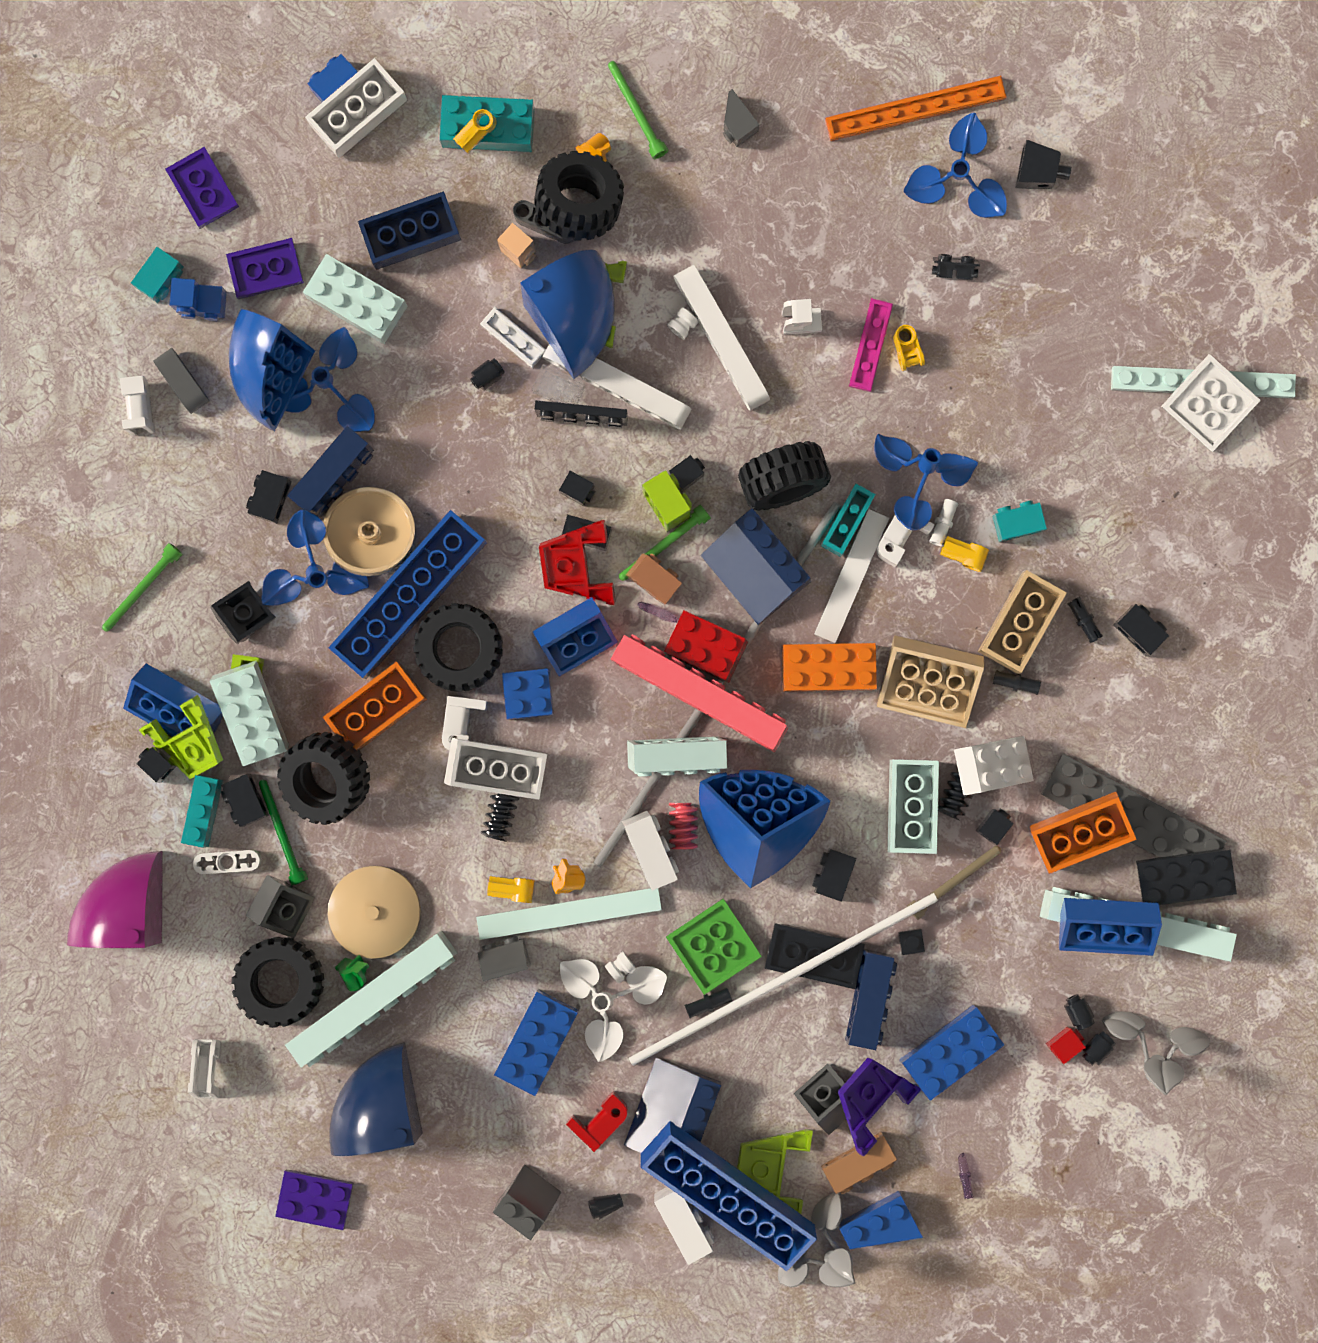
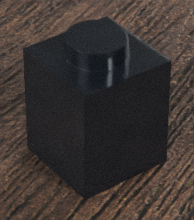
[669,455,705,492]
[559,471,596,506]
[136,747,176,783]
[976,808,1014,845]

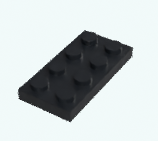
[534,400,628,429]
[1136,848,1237,905]
[764,923,865,989]

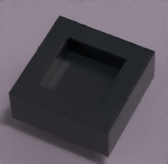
[898,928,925,955]

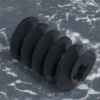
[938,769,973,821]
[481,793,519,842]

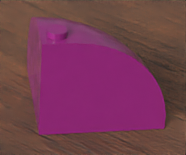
[67,851,163,948]

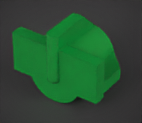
[335,955,369,991]

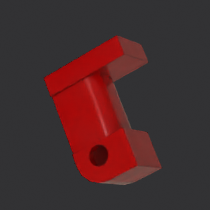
[566,1091,628,1152]

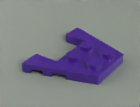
[838,1058,921,1156]

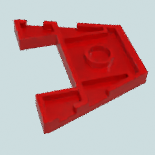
[539,520,616,605]

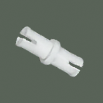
[929,499,959,547]

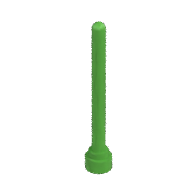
[608,61,669,160]
[619,504,711,581]
[102,543,183,632]

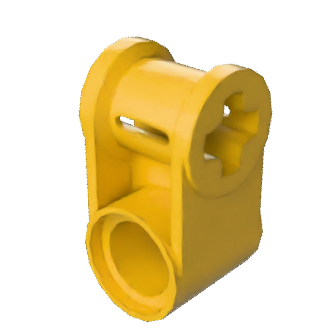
[893,325,925,371]

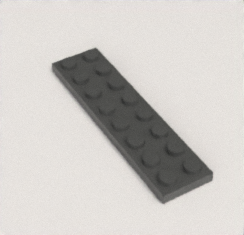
[1041,754,1227,858]

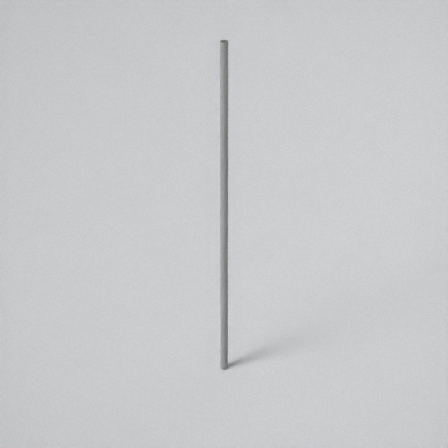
[593,502,841,867]

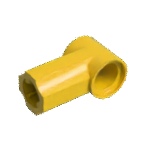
[454,109,496,153]
[940,536,989,572]
[487,876,535,903]

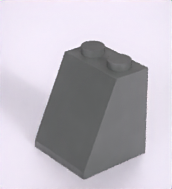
[493,1164,561,1241]

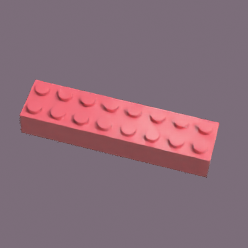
[611,635,788,753]

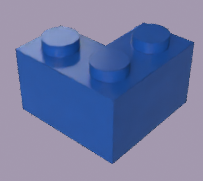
[169,278,227,321]

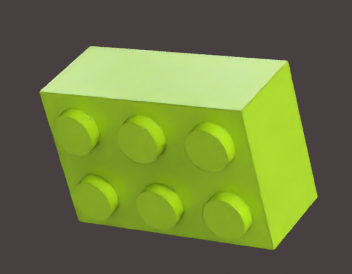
[642,470,692,532]

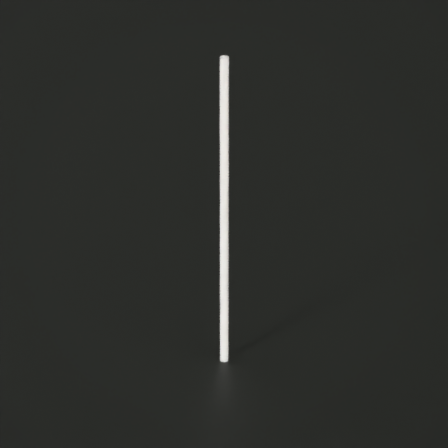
[629,893,938,1066]

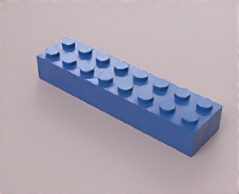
[328,510,487,679]
[641,1121,817,1271]

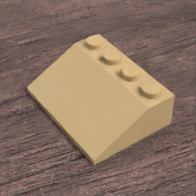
[877,635,984,728]

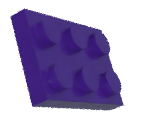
[165,147,239,229]
[226,238,304,300]
[275,1169,354,1230]

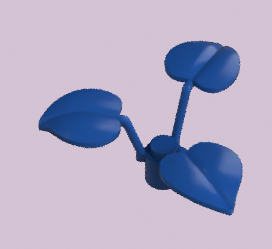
[904,112,1007,218]
[286,327,375,432]
[874,434,978,530]
[262,509,369,606]

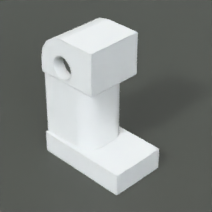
[782,299,822,335]
[120,375,155,435]
[876,515,935,567]
[442,696,488,750]
[188,1039,221,1098]

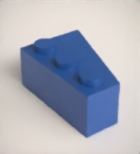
[838,1191,923,1249]

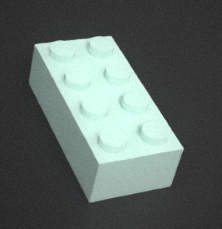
[303,254,407,344]
[210,661,289,766]
[627,736,727,776]
[888,759,939,854]

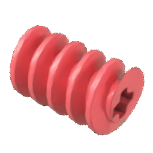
[669,803,698,849]

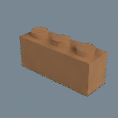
[821,1132,897,1194]

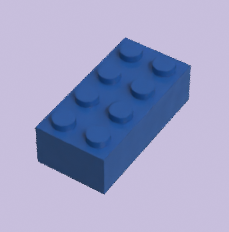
[494,989,579,1096]
[899,1005,1004,1101]

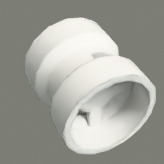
[667,308,699,340]
[605,951,637,984]

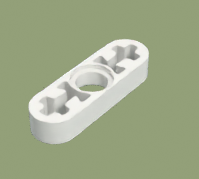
[193,850,262,874]

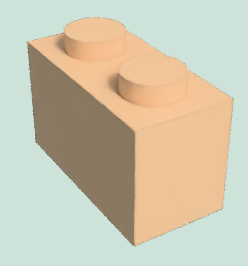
[497,223,536,268]

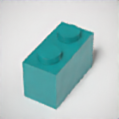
[131,247,184,303]
[992,500,1047,542]

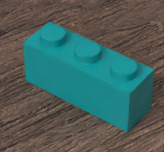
[821,483,876,557]
[181,775,223,848]

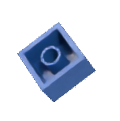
[502,669,554,720]

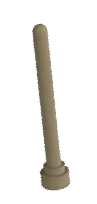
[907,846,1001,920]

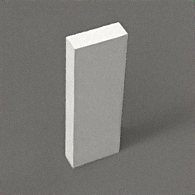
[480,307,546,369]

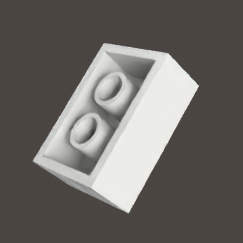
[954,736,1034,795]
[622,811,679,891]
[654,1187,715,1265]

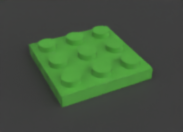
[666,899,762,995]

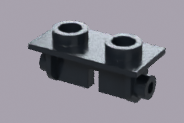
[932,254,980,280]

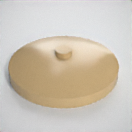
[323,487,415,576]
[328,866,421,958]

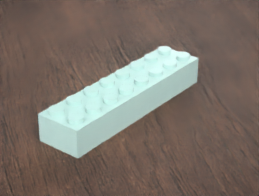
[1039,887,1237,962]
[285,931,457,1068]

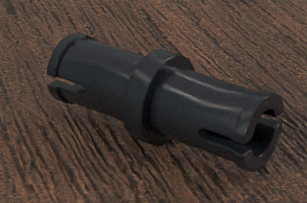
[1067,596,1103,643]
[993,670,1041,695]
[684,988,733,1019]

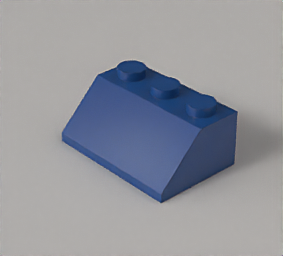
[532,597,618,677]

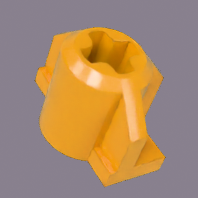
[575,133,611,162]
[551,859,586,894]

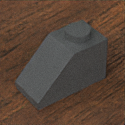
[723,89,759,147]

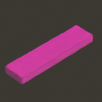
[849,298,893,392]

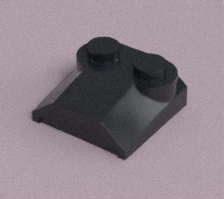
[210,581,276,644]

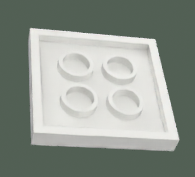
[1161,354,1260,452]

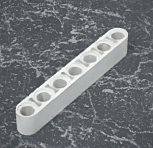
[673,265,770,411]
[543,344,692,430]

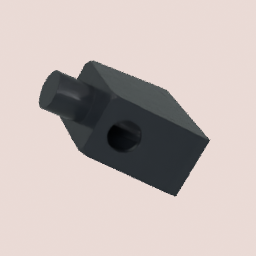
[1015,140,1072,189]

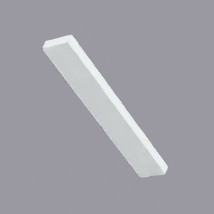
[814,509,889,644]

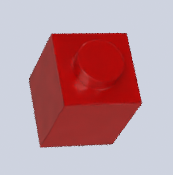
[1045,1027,1086,1064]

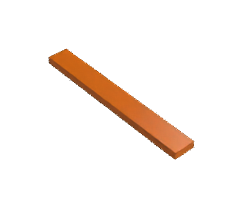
[825,76,1006,141]

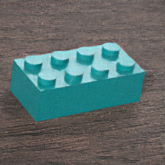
[440,95,535,152]

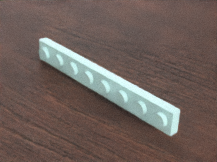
[1111,366,1296,398]

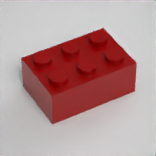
[664,610,748,683]

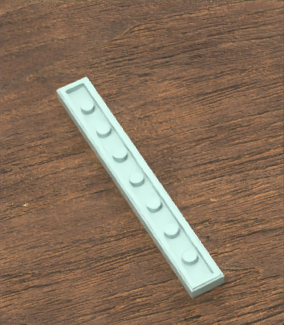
[476,888,662,940]

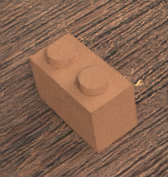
[626,553,682,605]

